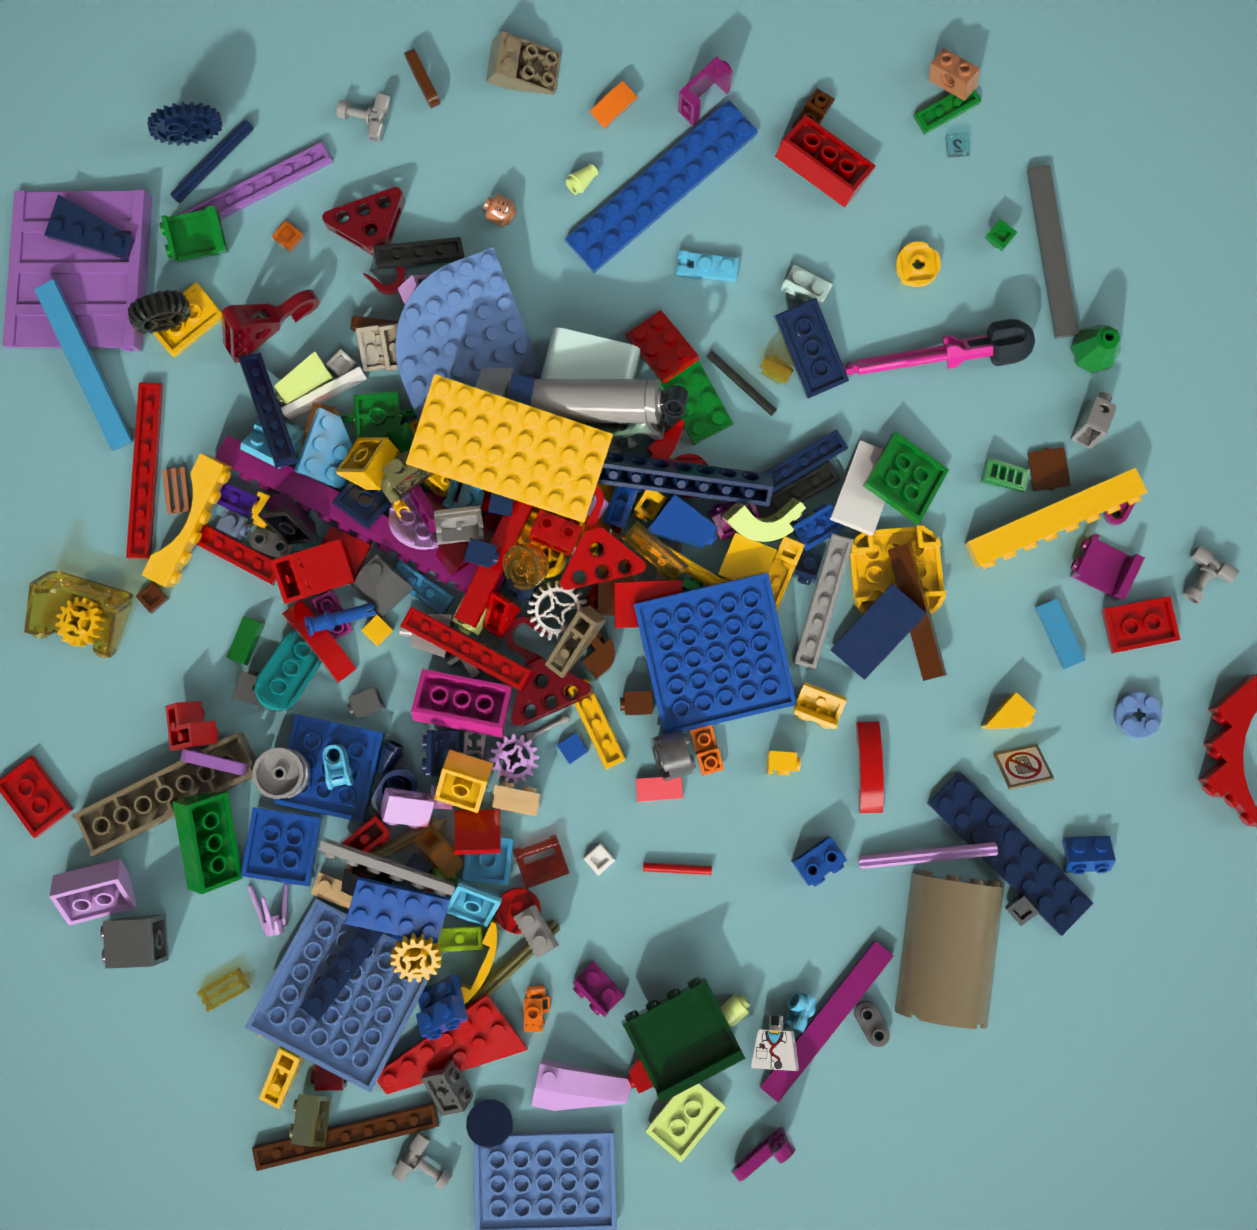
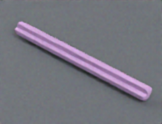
[859,842,998,869]

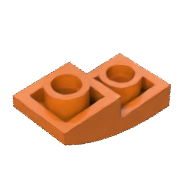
[589,81,638,129]
[689,725,724,776]

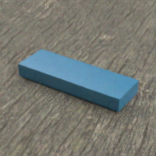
[395,560,455,614]
[1035,598,1086,669]

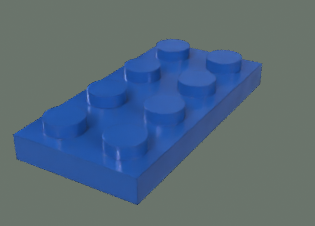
[345,877,450,944]

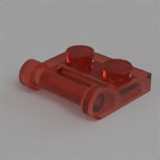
[513,834,570,889]

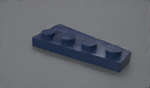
[44,194,135,260]

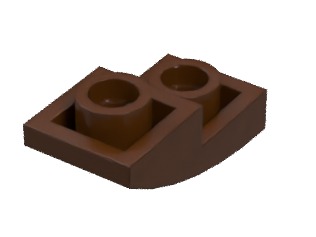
[791,88,835,129]

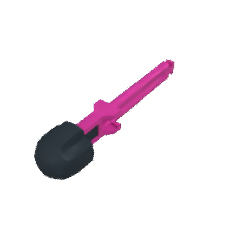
[845,319,1035,376]

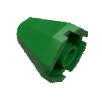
[1070,325,1121,374]

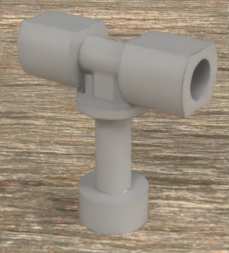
[336,94,392,142]
[1183,545,1240,604]
[391,1131,453,1190]

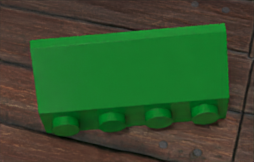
[172,791,243,894]

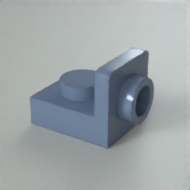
[216,508,252,541]

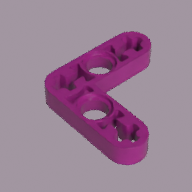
[731,1127,796,1182]

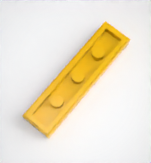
[568,678,626,769]

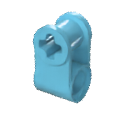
[322,744,353,790]

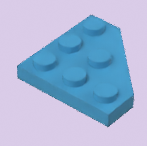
[294,408,352,491]

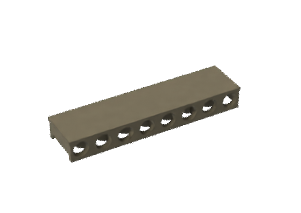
[72,733,256,856]

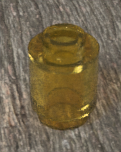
[759,354,794,385]

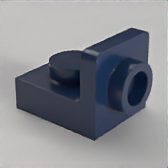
[793,551,822,585]

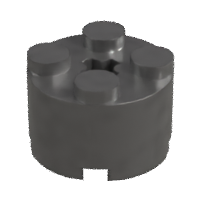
[651,730,696,782]

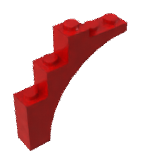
[1198,674,1257,827]

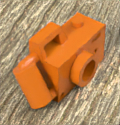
[524,985,550,1032]

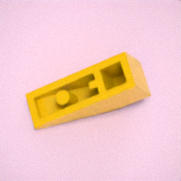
[259,1046,305,1109]

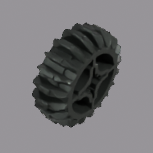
[128,290,191,334]

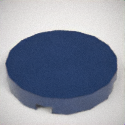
[466,1099,513,1149]

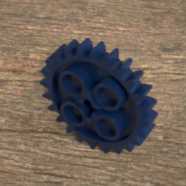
[147,102,223,146]

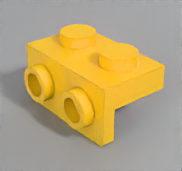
[793,682,847,729]

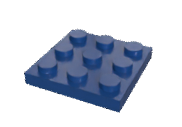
[241,807,322,887]

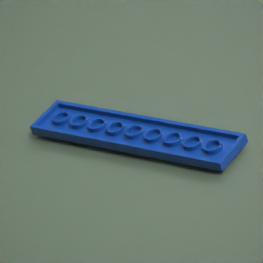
[565,100,758,273]

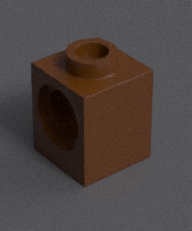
[620,691,653,716]

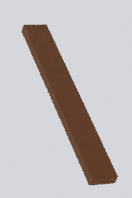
[252,1102,440,1171]

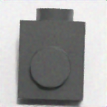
[446,654,482,679]

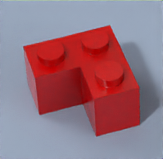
[165,701,218,751]

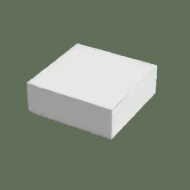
[325,348,358,377]
[583,843,615,876]

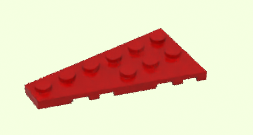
[377,993,528,1094]

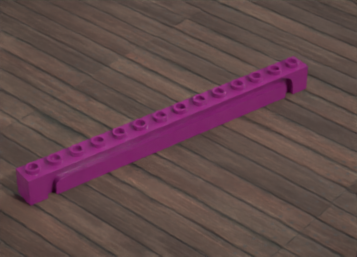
[215,435,506,594]

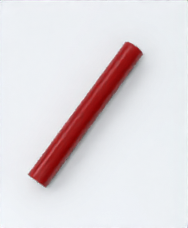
[643,862,712,875]

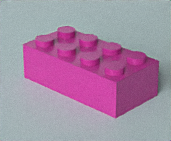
[411,669,512,738]

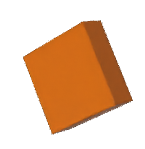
[272,220,304,252]

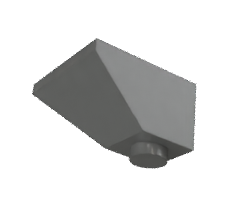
[352,554,414,618]

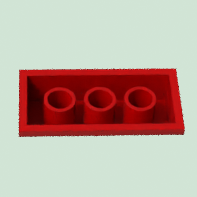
[775,115,876,208]

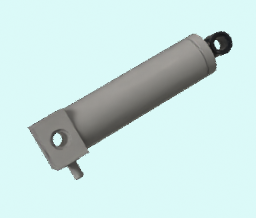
[475,368,689,423]

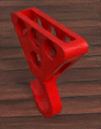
[560,485,646,590]

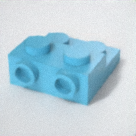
[240,420,305,469]

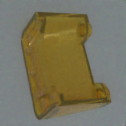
[24,571,133,658]

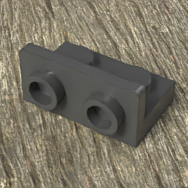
[421,1060,473,1116]

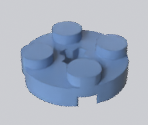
[1114,692,1162,738]

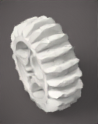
[528,581,587,642]

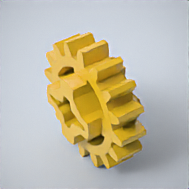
[55,597,106,647]
[390,933,442,983]

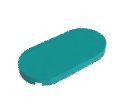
[254,631,323,711]

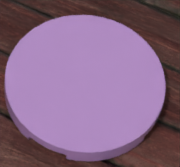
[388,491,439,550]

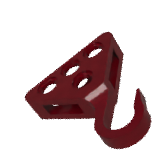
[322,187,406,295]
[221,290,320,363]
[505,617,594,727]

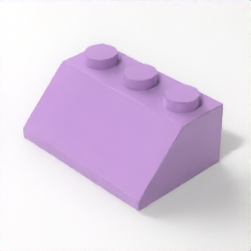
[49,859,136,925]

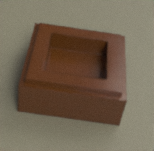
[136,581,169,613]

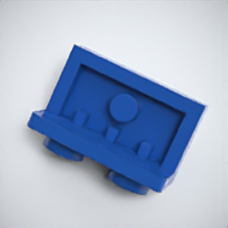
[792,503,844,552]
[1062,836,1116,874]

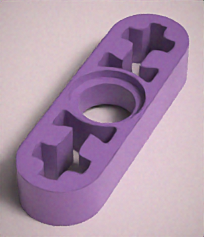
[180,749,248,776]

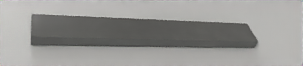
[1027,165,1079,339]

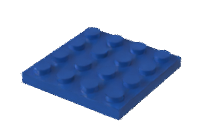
[274,714,385,823]

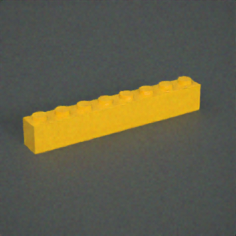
[965,468,1147,569]

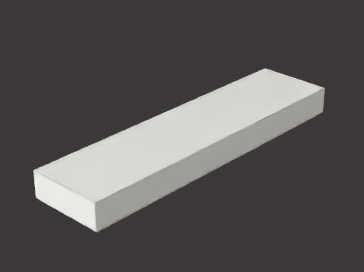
[281,366,367,421]

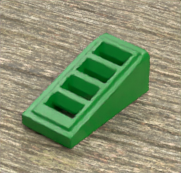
[981,458,1030,492]

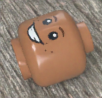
[483,193,517,227]

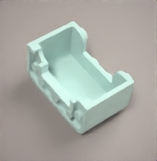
[540,328,640,379]

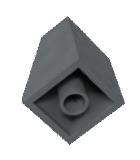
[100,914,168,969]

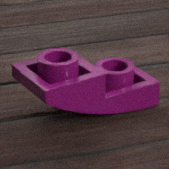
[312,589,353,640]

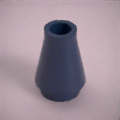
[376,740,404,774]

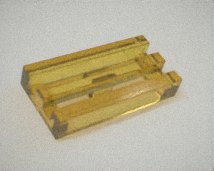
[197,968,250,1013]

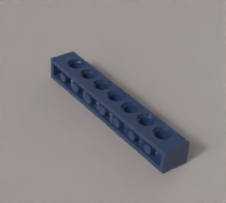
[597,452,774,506]

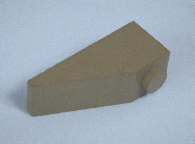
[545,606,606,678]

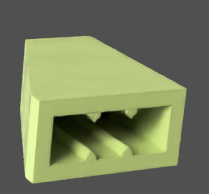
[275,352,334,406]

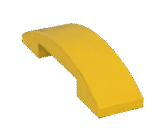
[768,537,805,611]
[461,919,498,1004]

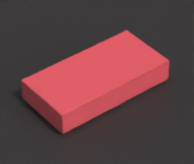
[636,777,683,802]

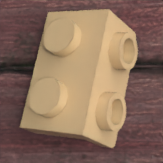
[492,781,541,816]

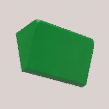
[226,616,265,666]

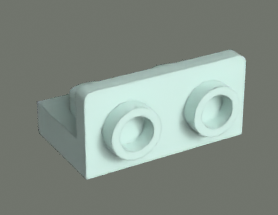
[781,265,833,309]

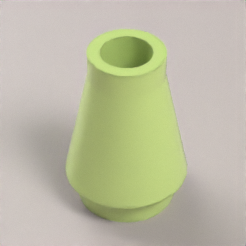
[566,164,598,195]

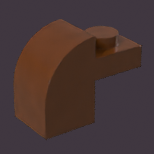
[582,632,615,680]

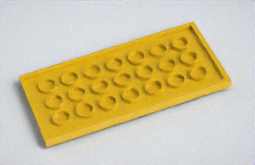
[406,374,613,523]

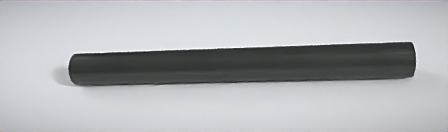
[707,351,777,416]

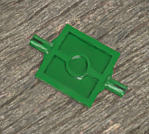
[339,392,416,439]

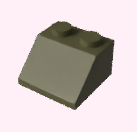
[289,1094,332,1147]

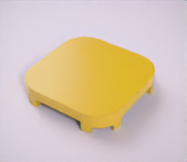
[849,525,946,615]

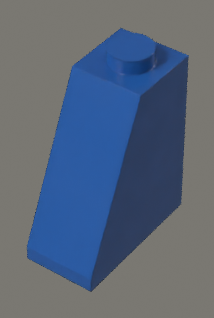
[647,495,719,549]

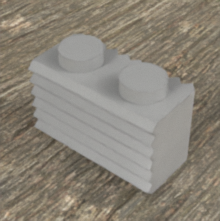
[514,905,559,958]

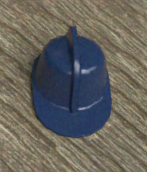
[371,767,417,816]

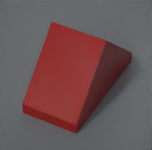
[483,591,521,638]

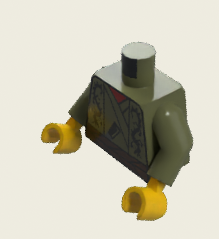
[381,450,448,517]

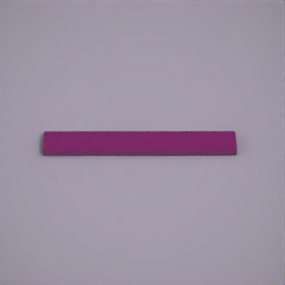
[760,940,894,1103]

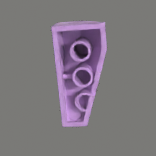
[531,1058,631,1111]

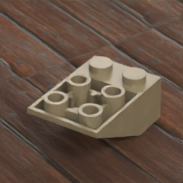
[486,31,561,95]

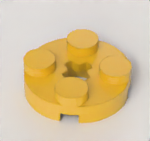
[895,242,941,287]

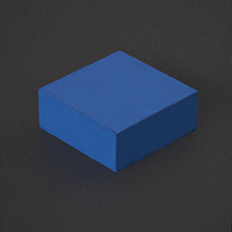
[557,733,588,764]

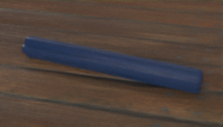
[170,120,254,203]

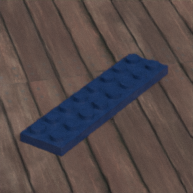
[927,772,1093,936]

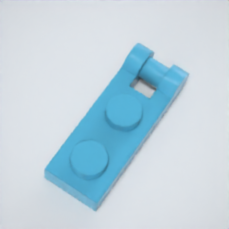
[675,251,739,282]

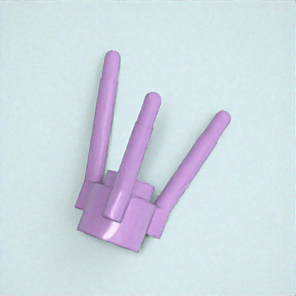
[248,883,288,937]

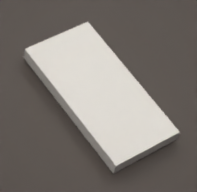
[830,440,885,536]

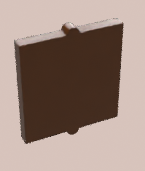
[1027,448,1071,491]

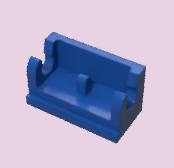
[603,486,642,531]

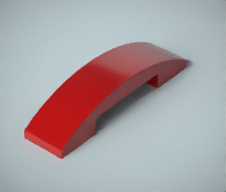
[282,600,356,683]
[856,722,884,813]

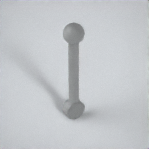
[526,715,570,740]

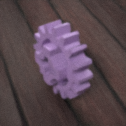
[490,734,540,784]

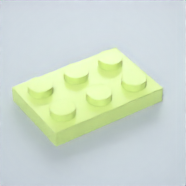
[645,1083,726,1163]

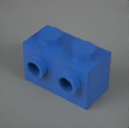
[791,836,847,887]

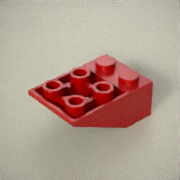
[270,539,355,604]

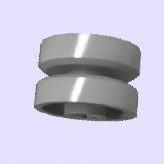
[252,748,311,799]

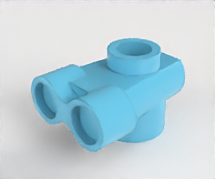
[784,992,816,1032]

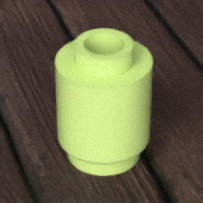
[720,994,750,1027]

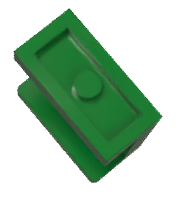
[159,206,228,263]

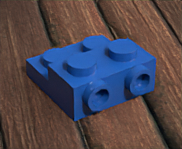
[416,974,468,1040]

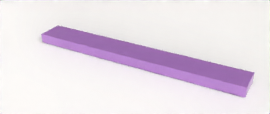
[178,141,333,220]

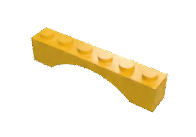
[142,453,232,587]

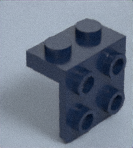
[422,730,461,777]

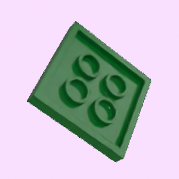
[862,431,949,524]

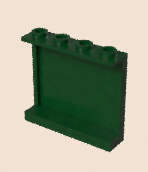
[622,977,746,1103]

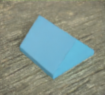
[446,878,502,928]

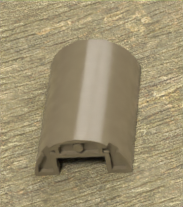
[895,870,1004,1029]

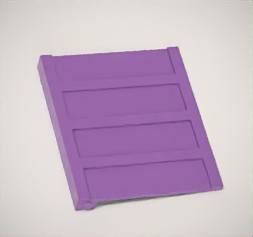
[3,190,152,352]

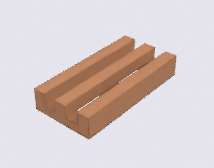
[162,467,191,515]

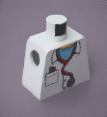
[751,1016,799,1071]

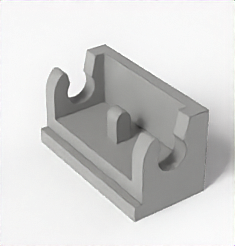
[434,505,484,545]

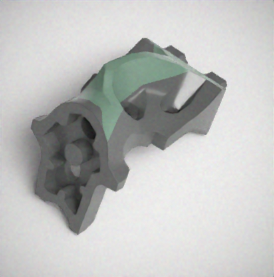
[585,412,671,454]

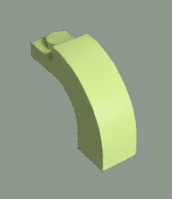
[722,497,806,542]

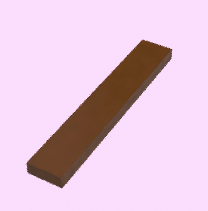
[888,543,947,681]

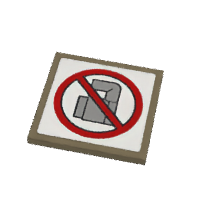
[993,744,1054,790]

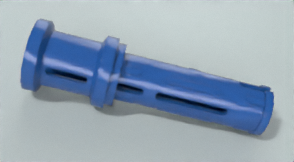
[304,602,376,636]

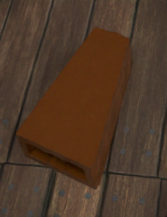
[596,529,634,616]

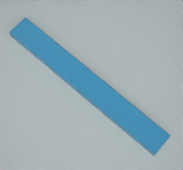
[34,279,134,451]

